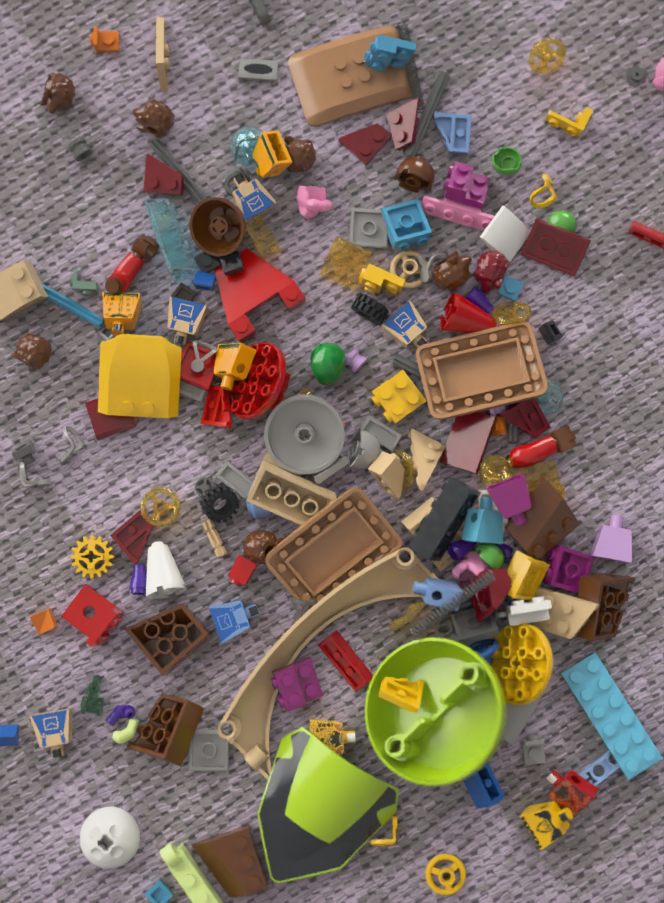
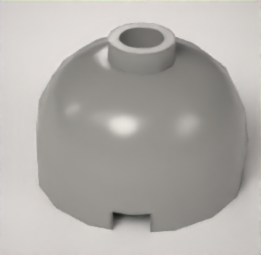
[347,429,382,470]

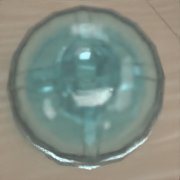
[230,126,263,165]

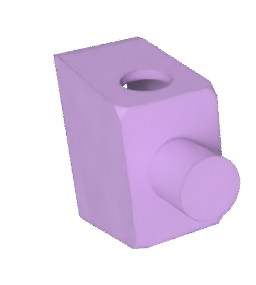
[590,515,632,563]

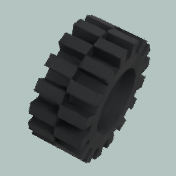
[351,293,389,326]
[200,484,239,523]

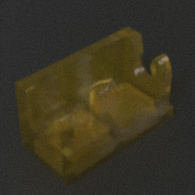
[246,214,281,260]

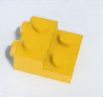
[358,264,405,296]
[371,370,426,425]

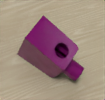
[486,473,531,526]

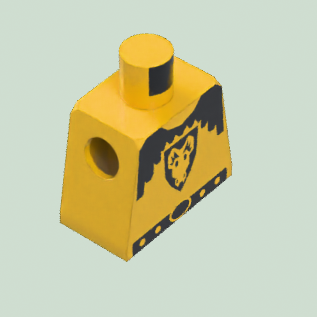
[520,801,573,850]

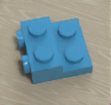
[364,35,416,71]
[381,199,432,251]

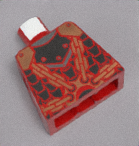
[546,769,598,817]

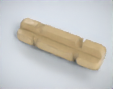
[203,519,227,558]

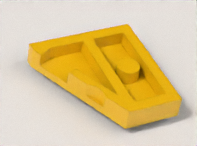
[378,677,425,714]

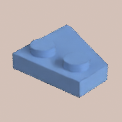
[433,112,471,155]

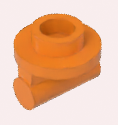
[492,415,508,436]

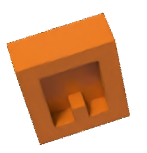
[90,27,120,52]

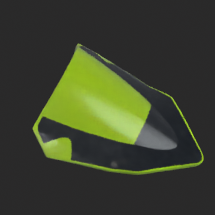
[258,727,399,883]

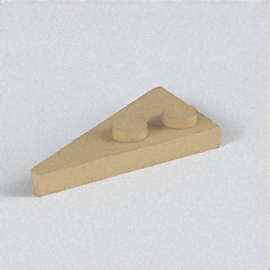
[156,17,170,92]
[408,428,445,491]

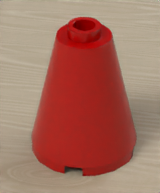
[440,293,497,334]

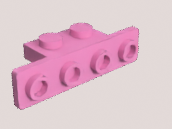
[421,193,495,231]

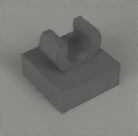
[12,441,35,465]

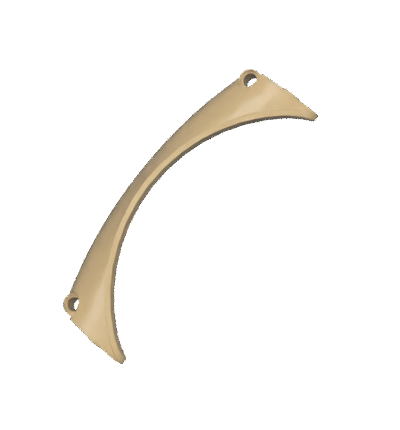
[218,547,439,780]

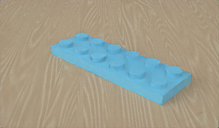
[561,652,663,780]

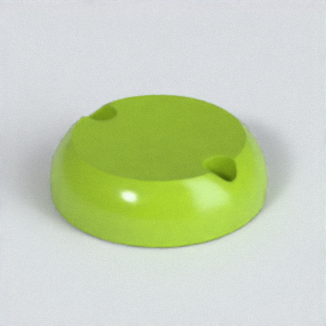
[365,638,506,786]

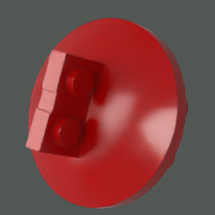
[229,342,291,420]

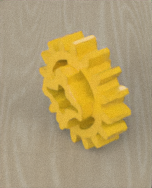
[70,535,115,579]

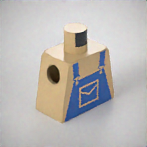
[232,173,276,223]
[168,296,209,345]
[381,301,429,348]
[30,708,73,758]

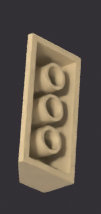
[246,460,337,525]

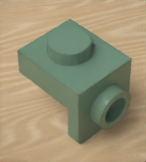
[70,269,100,296]

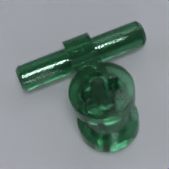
[80,675,104,716]

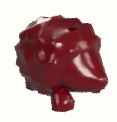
[473,250,510,293]

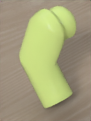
[112,718,139,744]

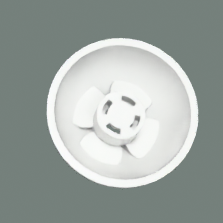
[80,807,140,869]

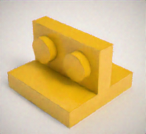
[507,550,550,601]

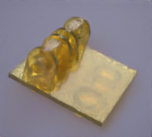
[516,460,565,498]

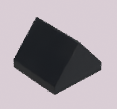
[538,320,563,345]

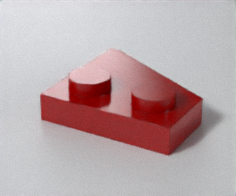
[200,386,232,429]

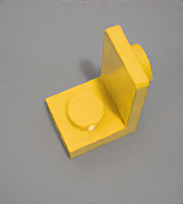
[545,107,593,137]

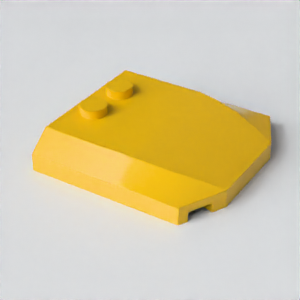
[98,334,182,418]

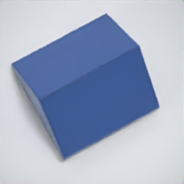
[193,271,216,292]
[0,724,19,746]

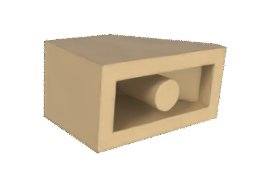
[368,451,405,499]

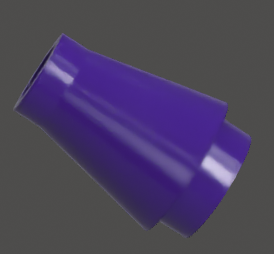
[465,287,494,314]
[447,539,477,561]
[129,565,147,595]

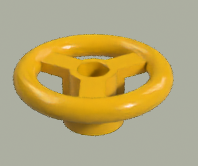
[425,854,466,895]

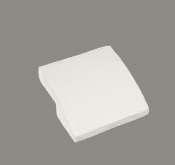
[480,206,530,262]

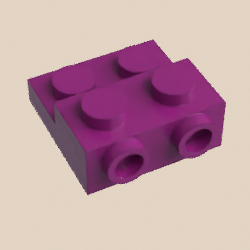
[443,161,491,209]
[543,545,594,594]
[271,657,323,712]

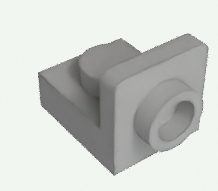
[521,734,545,765]

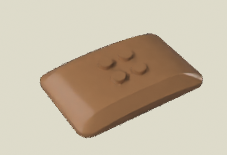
[288,26,416,126]
[416,321,548,420]
[265,487,402,612]

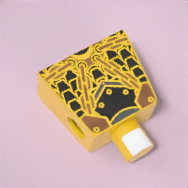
[310,719,356,754]

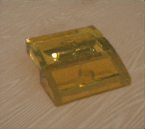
[320,236,372,290]
[387,600,425,631]

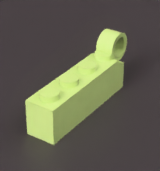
[160,843,224,903]

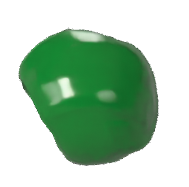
[310,343,346,385]

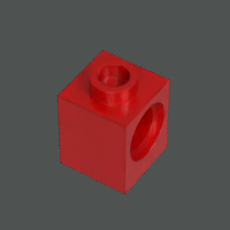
[228,555,258,587]

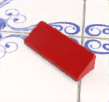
[628,220,664,249]
[318,630,374,692]

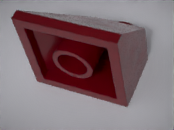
[468,568,511,623]

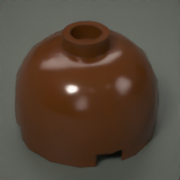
[394,156,435,193]

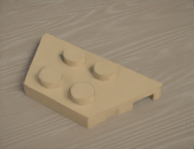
[527,586,599,639]

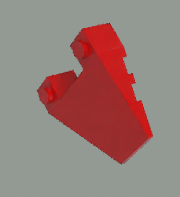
[214,248,306,343]

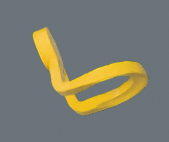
[530,173,557,208]
[371,815,397,846]

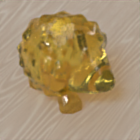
[479,454,514,487]

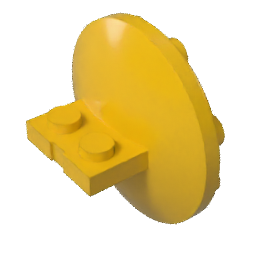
[488,623,553,706]

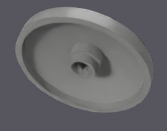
[264,394,345,474]

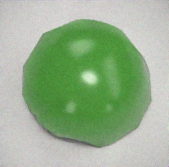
[492,147,522,176]
[547,210,577,232]
[475,542,504,569]

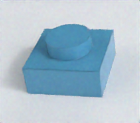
[497,276,524,302]
[144,878,174,903]

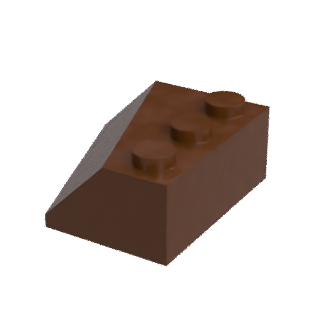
[505,476,580,560]
[576,573,636,641]
[124,604,213,675]
[126,693,204,767]
[191,824,268,897]

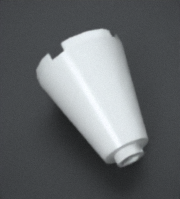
[146,542,186,599]

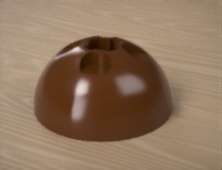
[189,197,246,256]

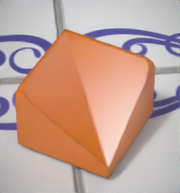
[30,608,58,635]

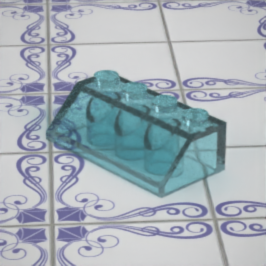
[143,199,198,283]

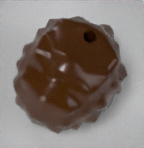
[40,73,76,114]
[132,99,175,138]
[284,136,316,173]
[433,251,472,291]
[11,333,52,370]
[243,530,284,564]

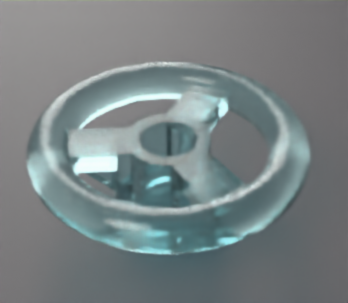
[536,380,563,415]

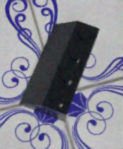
[409,477,481,561]

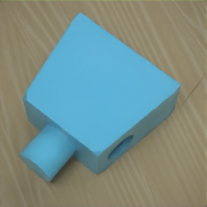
[462,497,503,544]

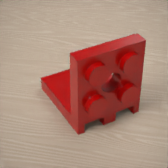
[61,584,125,647]

